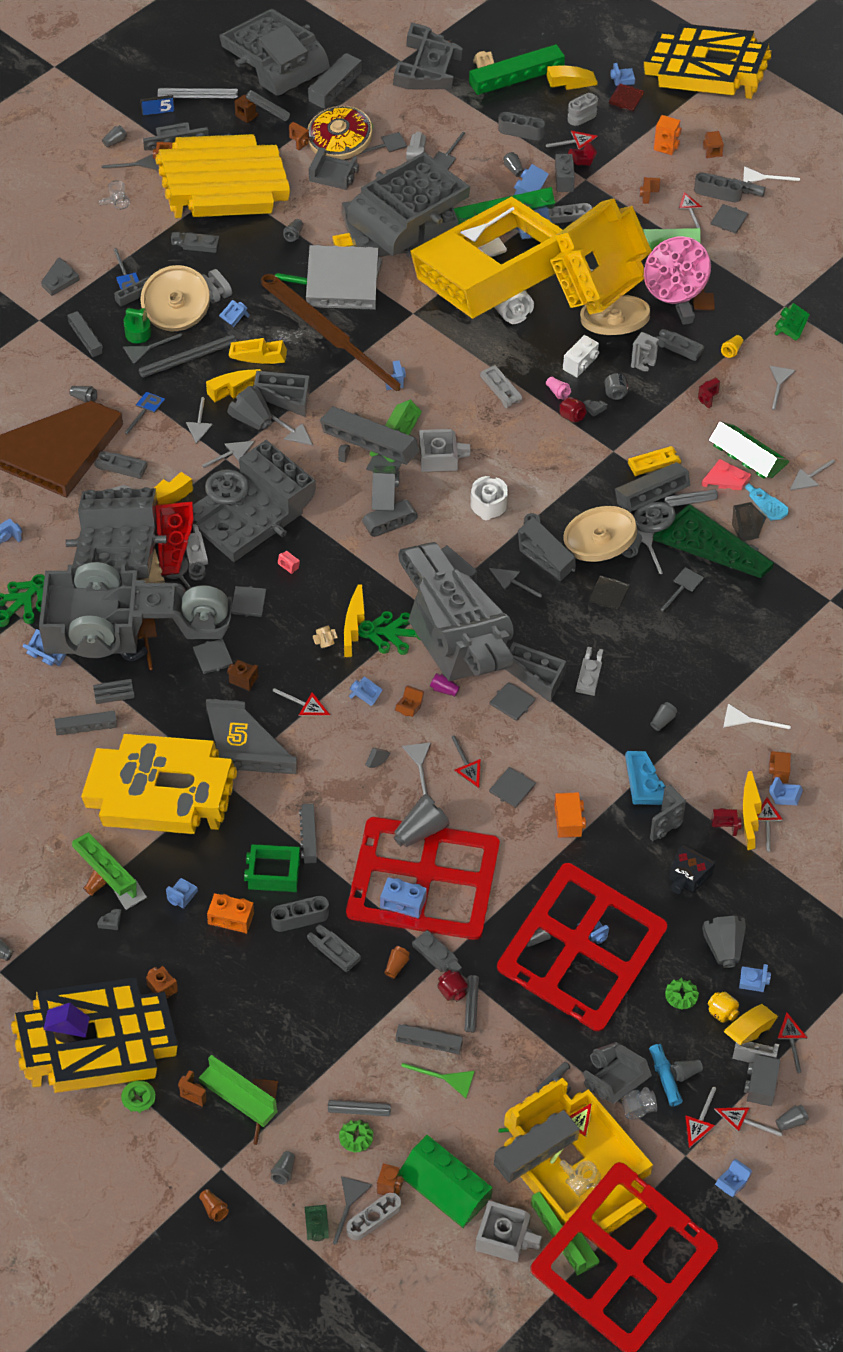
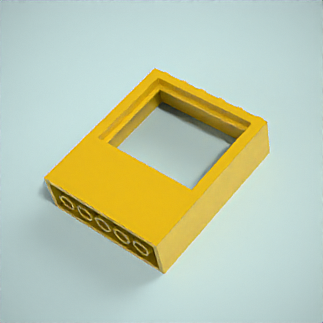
[411,197,562,319]

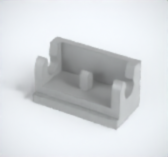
[631,332,659,371]
[732,1042,779,1063]

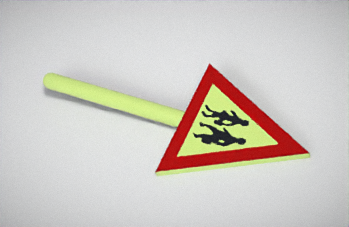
[550,1103,593,1164]

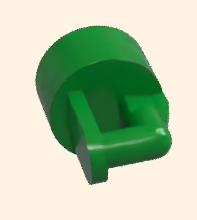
[124,308,151,343]

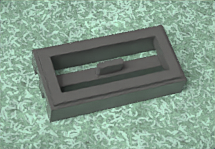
[93,679,134,704]

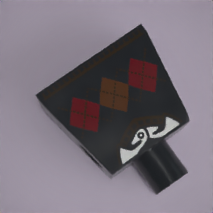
[669,844,715,894]

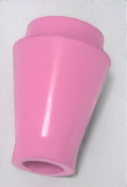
[546,377,571,399]

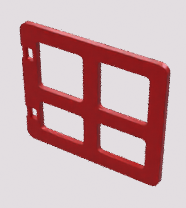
[346,817,500,940]
[497,863,667,1031]
[530,1162,718,1352]

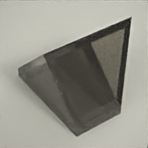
[732,502,766,541]

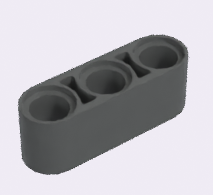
[498,112,545,141]
[694,172,743,203]
[362,500,418,537]
[271,896,329,932]

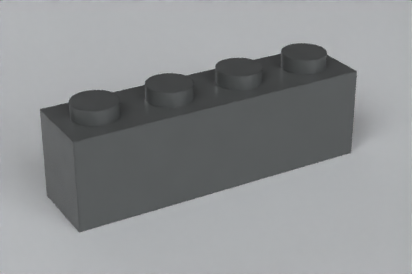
[308,53,362,109]
[615,462,690,512]
[494,1110,580,1183]

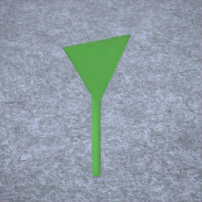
[401,1063,474,1098]

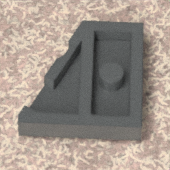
[41,257,80,296]

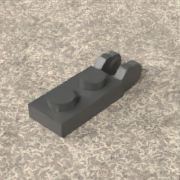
[655,329,704,361]
[94,451,147,479]
[307,925,361,973]

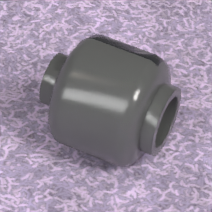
[604,373,628,400]

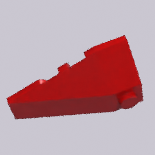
[156,502,194,576]

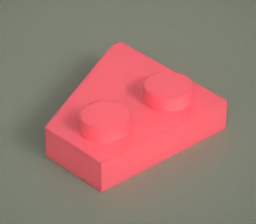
[702,459,751,490]

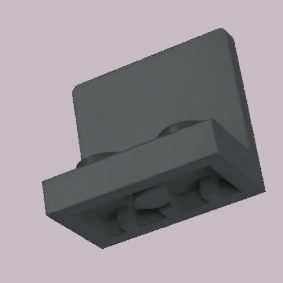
[650,784,686,842]

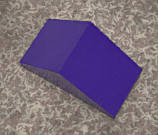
[44,1003,90,1037]

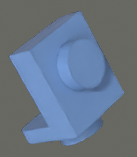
[386,360,406,390]
[769,777,803,805]
[715,1159,752,1197]

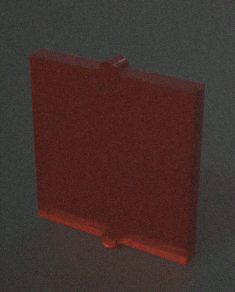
[609,84,644,111]

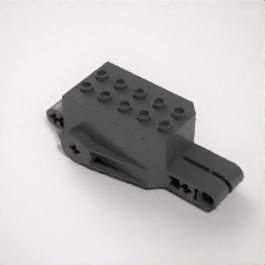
[398,542,513,681]

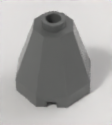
[227,385,272,430]
[702,916,746,968]

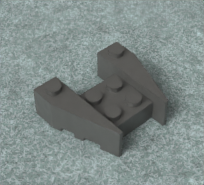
[393,22,463,89]

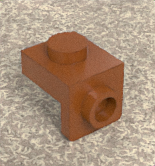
[289,122,309,151]
[639,177,660,204]
[395,685,424,717]

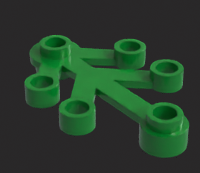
[0,574,45,627]
[358,611,421,655]

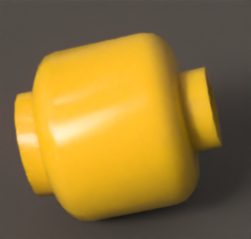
[708,992,739,1023]

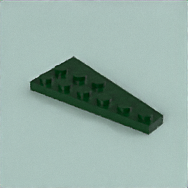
[653,504,774,578]

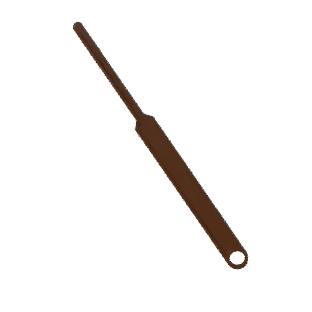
[261,274,401,391]

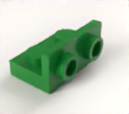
[774,303,810,341]

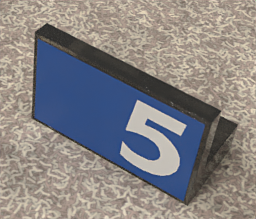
[140,95,175,116]

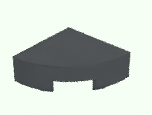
[583,400,608,417]
[338,444,350,462]
[365,747,390,768]
[97,909,122,930]

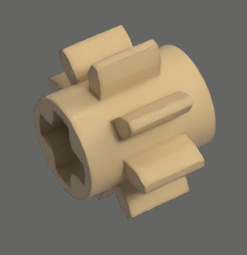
[313,626,338,648]

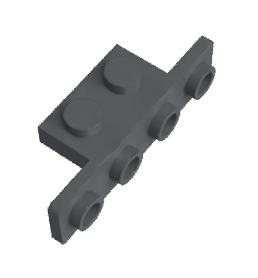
[143,122,209,150]

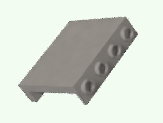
[306,245,378,309]

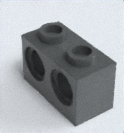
[555,154,575,192]

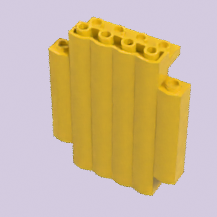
[156,134,290,218]

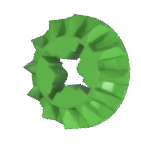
[665,978,699,1009]
[121,1081,156,1113]
[339,1119,373,1152]

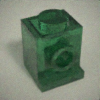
[304,1205,329,1241]

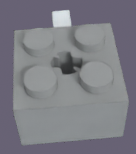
[419,429,471,472]
[475,1201,542,1263]

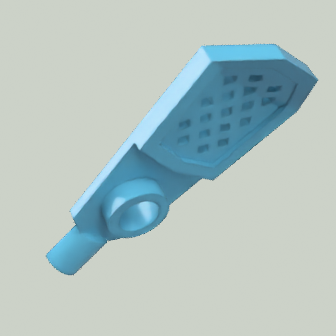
[745,483,788,521]

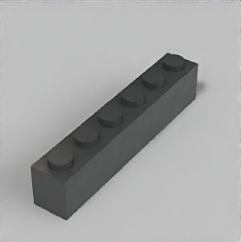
[320,406,419,465]

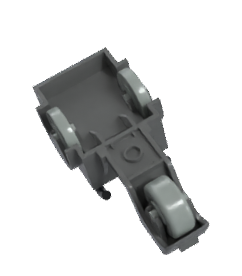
[39,562,232,661]

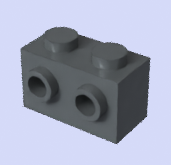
[744,1054,780,1107]

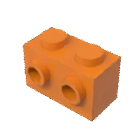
[654,115,682,155]
[554,792,586,838]
[207,893,254,933]

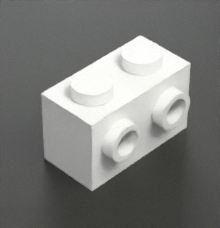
[563,335,599,377]

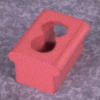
[278,551,300,574]

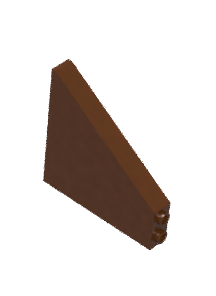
[0,401,123,498]

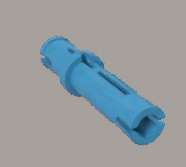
[649,1044,683,1106]

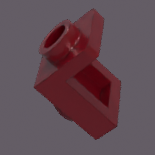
[567,142,597,166]
[698,377,720,408]
[711,808,742,836]

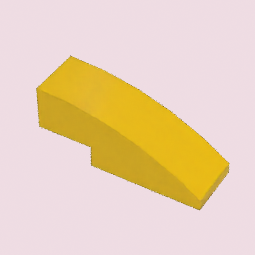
[547,66,597,90]
[229,338,287,364]
[206,369,261,402]
[154,472,193,505]
[724,1004,778,1045]

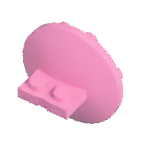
[644,236,711,304]

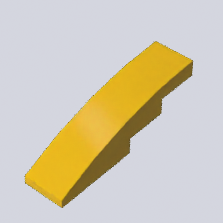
[344,584,364,657]
[743,771,761,850]

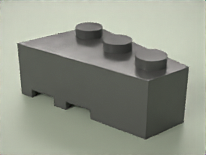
[254,371,310,417]
[372,466,400,510]
[518,517,576,581]
[505,642,566,703]

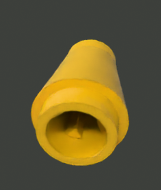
[721,335,743,358]

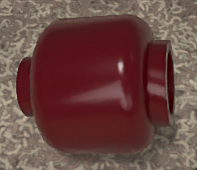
[560,397,586,423]
[437,970,468,1002]

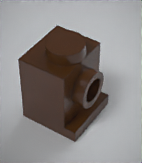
[235,95,258,123]
[227,660,259,691]

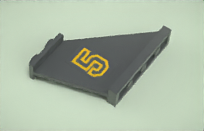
[206,699,297,774]

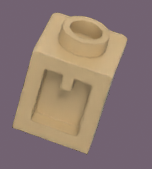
[473,51,494,68]

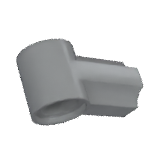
[406,132,426,161]

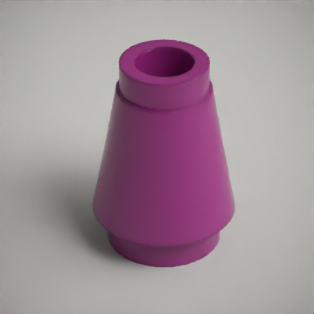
[430,673,460,697]

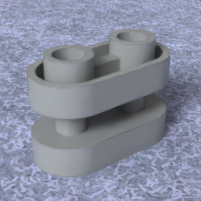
[568,93,598,126]
[202,269,232,304]

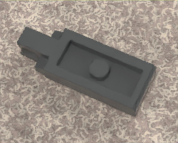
[171,232,219,253]
[412,930,462,974]

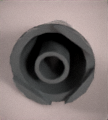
[393,794,450,847]

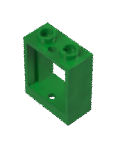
[244,844,300,892]

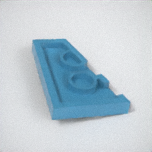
[625,751,665,805]

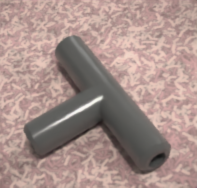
[536,1062,571,1094]

